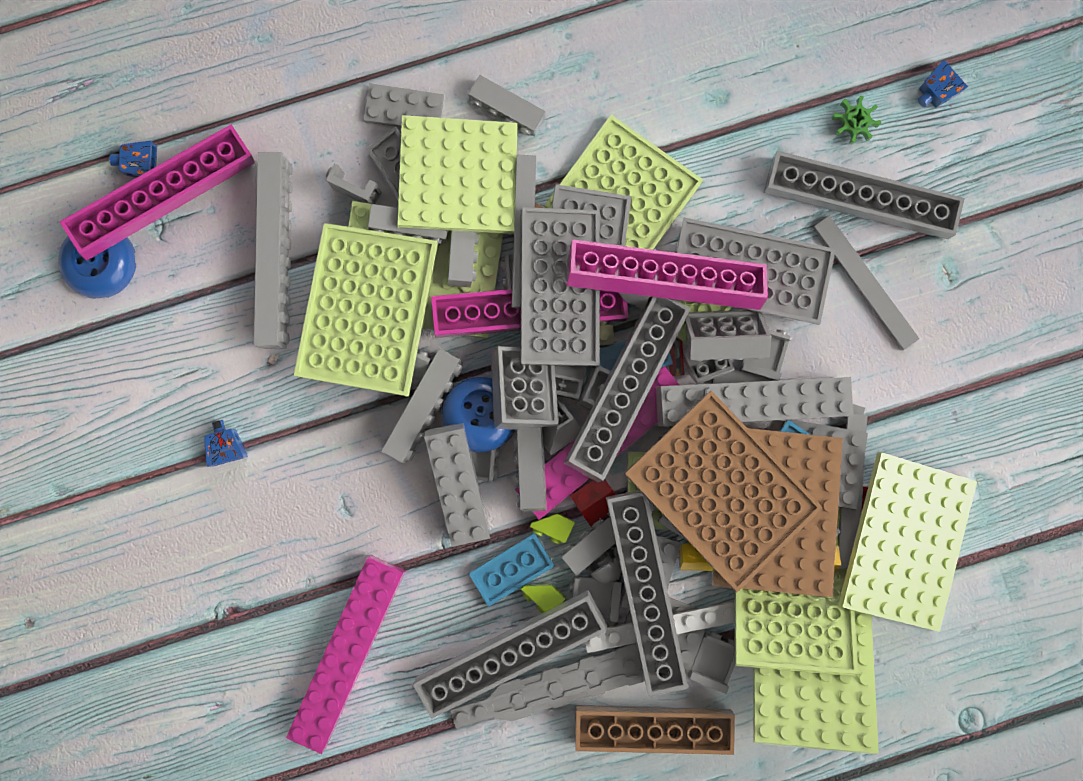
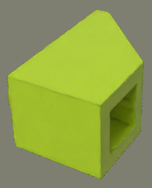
[530,513,575,545]
[521,583,566,613]

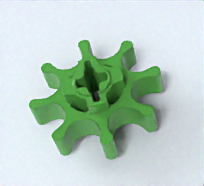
[832,96,881,145]

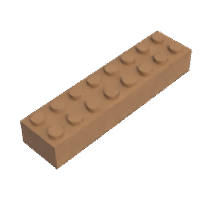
[575,706,735,755]

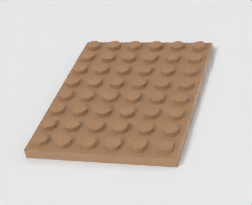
[624,390,823,592]
[711,428,843,597]

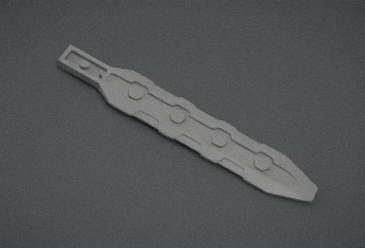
[450,643,645,729]

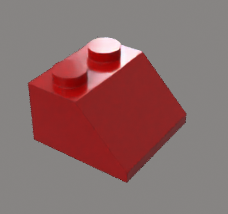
[570,479,616,527]

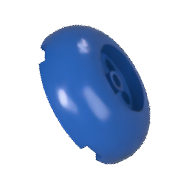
[58,236,136,299]
[442,377,515,452]

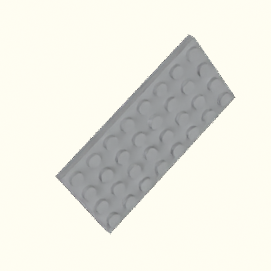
[520,207,600,366]
[676,217,836,325]

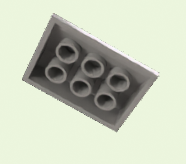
[684,310,771,361]
[491,346,558,429]

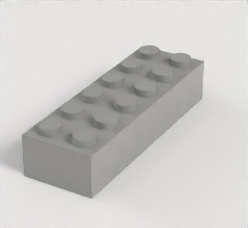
[382,348,464,463]
[424,423,490,547]

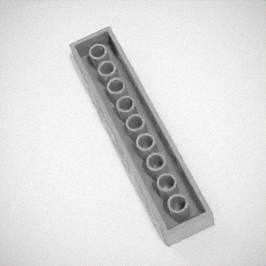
[764,151,965,240]
[254,152,293,349]
[564,296,691,482]
[656,377,853,426]
[606,490,688,696]
[413,590,607,719]

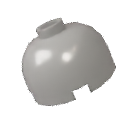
[586,545,622,583]

